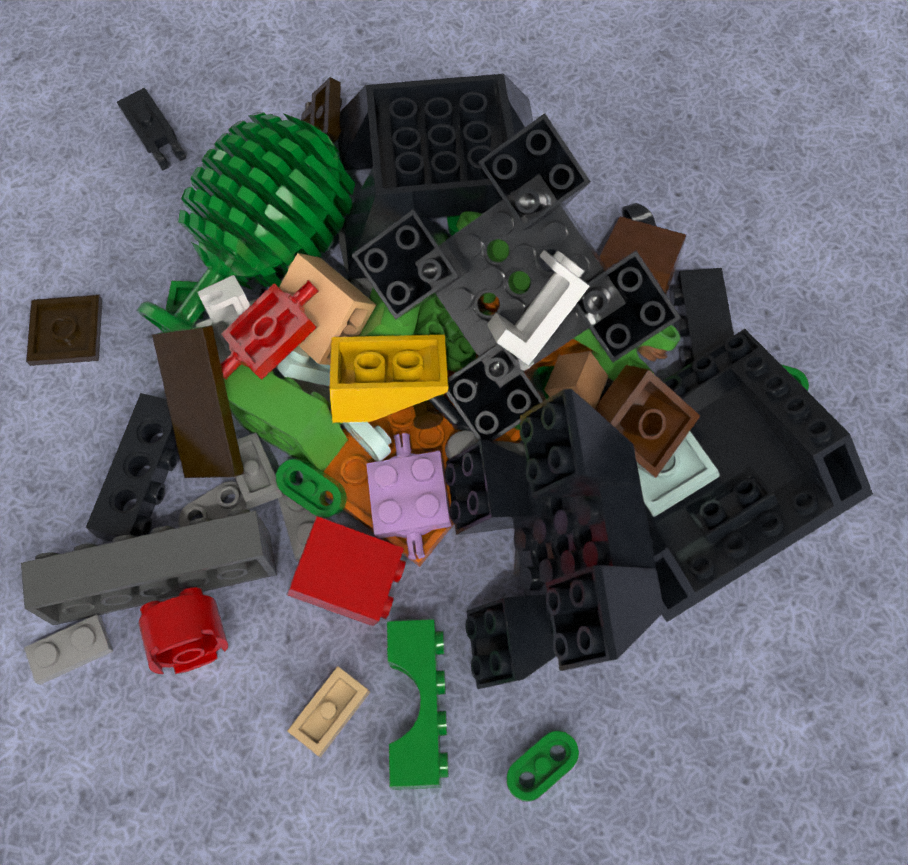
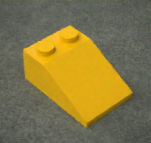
[329,335,448,423]

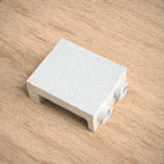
[487,250,589,365]

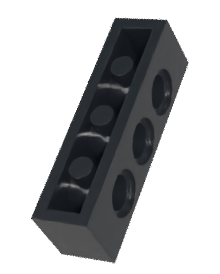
[86,393,178,542]

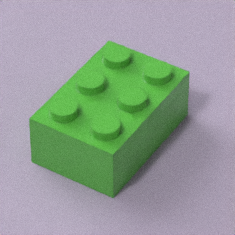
[224,364,348,472]

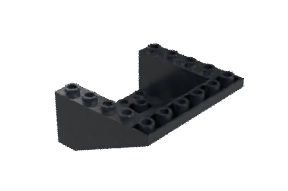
[644,329,873,622]

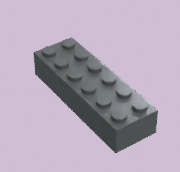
[21,509,277,626]

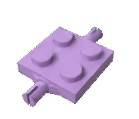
[366,433,452,559]

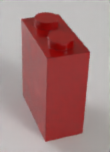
[287,516,406,626]

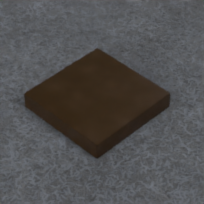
[26,295,102,366]

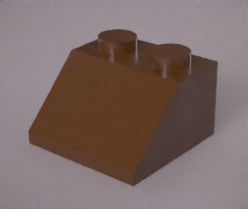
[595,365,700,478]

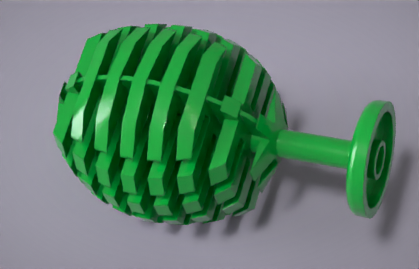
[136,112,355,332]

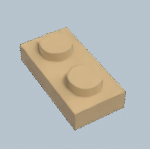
[287,666,370,758]

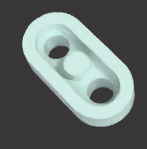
[342,422,392,462]

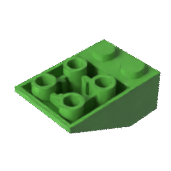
[360,287,476,372]

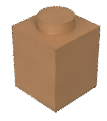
[544,351,608,409]

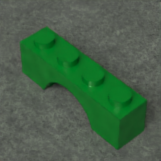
[387,619,449,790]

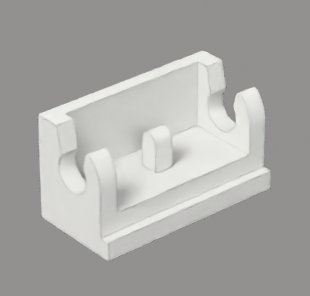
[197,275,250,350]

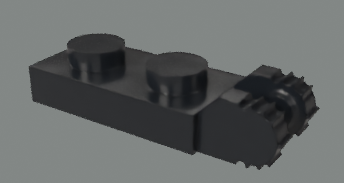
[117,87,186,171]

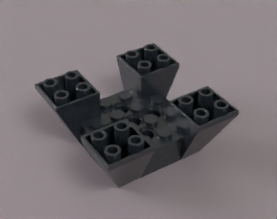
[338,73,557,280]
[352,113,681,442]
[445,389,664,689]

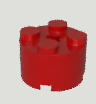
[138,587,228,674]

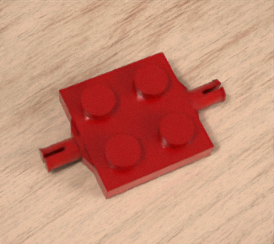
[221,280,319,380]

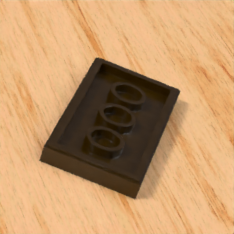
[152,326,244,478]

